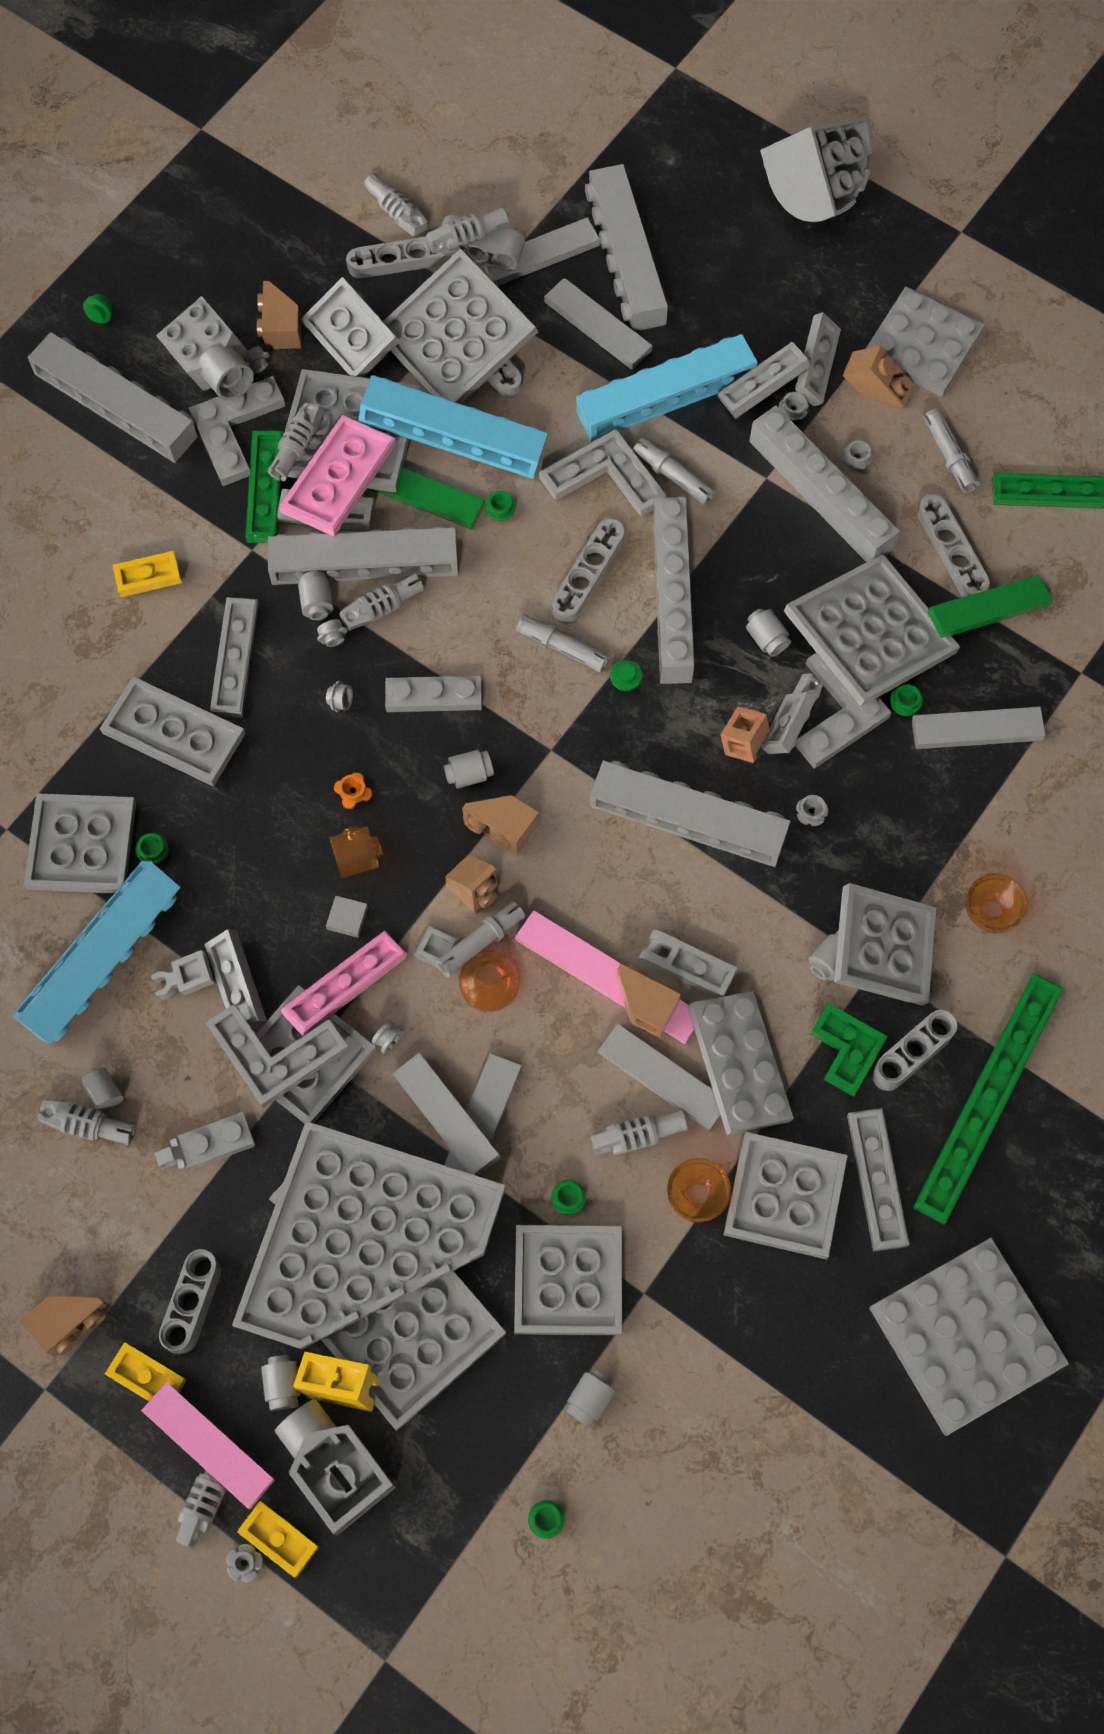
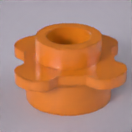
[334,773,372,809]

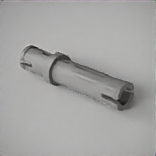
[923,408,980,494]
[633,436,716,506]
[516,614,609,673]
[435,901,525,977]

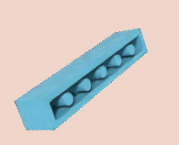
[576,334,757,442]
[358,375,548,479]
[11,861,181,1044]

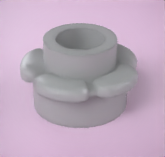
[244,346,269,374]
[779,392,809,421]
[843,440,873,470]
[317,620,347,647]
[326,681,353,712]
[796,795,828,826]
[226,1544,263,1582]

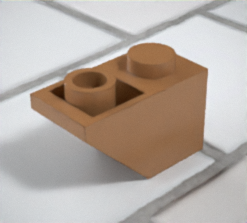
[257,281,302,349]
[843,345,914,409]
[462,795,539,854]
[445,854,498,914]
[616,963,681,1038]
[20,1296,110,1357]

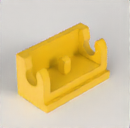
[293,1352,379,1412]

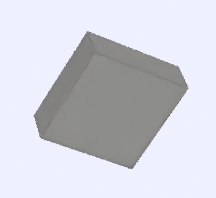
[326,896,368,938]
[414,926,459,971]

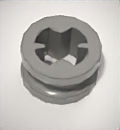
[371,1020,404,1055]

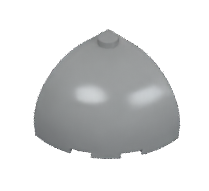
[760,116,872,222]

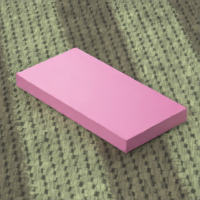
[279,415,396,536]

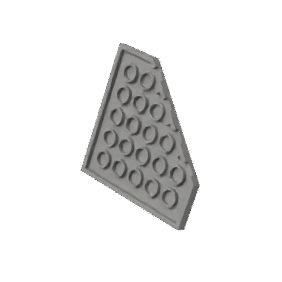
[232,1121,506,1349]

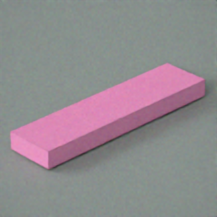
[281,931,407,1036]
[141,1382,275,1509]

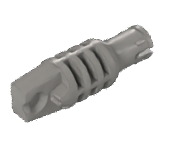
[364,173,428,237]
[427,207,509,253]
[268,403,323,481]
[339,573,424,630]
[37,1100,136,1146]
[591,1110,688,1156]
[176,1470,227,1549]

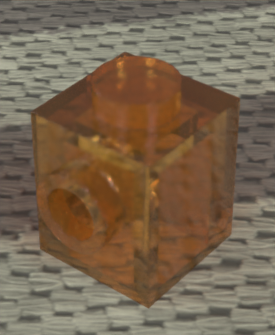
[329,826,382,878]

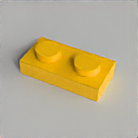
[113,551,182,598]
[105,1342,187,1401]
[237,1501,319,1578]

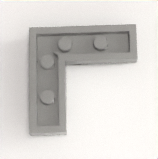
[189,376,285,486]
[539,429,667,517]
[795,652,892,769]
[205,1004,349,1108]

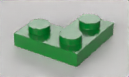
[810,1003,888,1097]

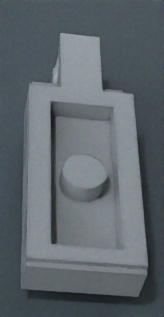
[761,673,823,754]
[154,1112,255,1170]

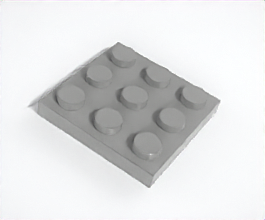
[866,286,985,397]
[24,793,136,893]
[834,883,936,1005]
[231,985,377,1124]
[723,1132,847,1260]
[514,1225,622,1335]

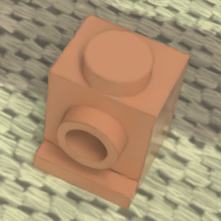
[721,706,770,763]

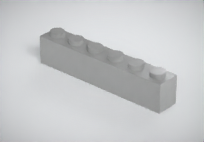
[585,164,668,331]
[28,332,197,463]
[749,406,900,562]
[653,497,694,684]
[268,526,458,585]
[590,761,790,867]

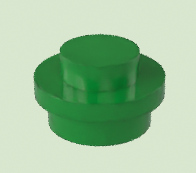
[83,294,113,324]
[485,491,516,521]
[610,660,642,692]
[890,684,923,716]
[136,833,169,865]
[551,1180,586,1215]
[528,1500,565,1539]

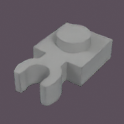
[151,950,215,999]

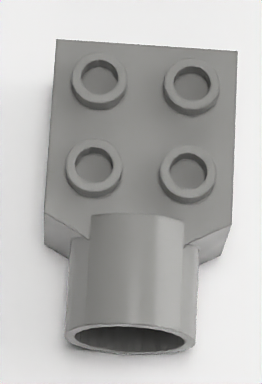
[156,296,254,400]
[275,1399,396,1535]

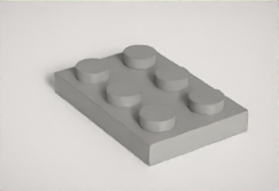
[300,277,400,377]

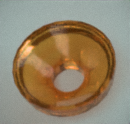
[965,873,1028,934]
[459,951,520,1012]
[667,1158,731,1223]

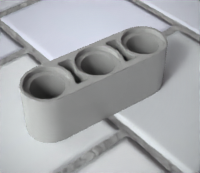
[441,215,525,271]
[872,1010,958,1091]
[159,1249,222,1355]

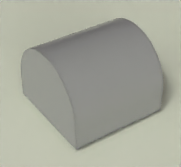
[82,1068,123,1114]

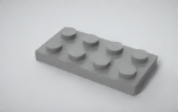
[100,677,245,787]
[688,991,794,1136]

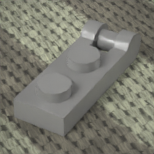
[638,930,737,998]

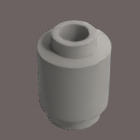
[298,571,333,620]
[746,608,791,657]
[444,749,494,789]
[809,931,839,980]
[261,1355,301,1411]
[565,1369,616,1428]

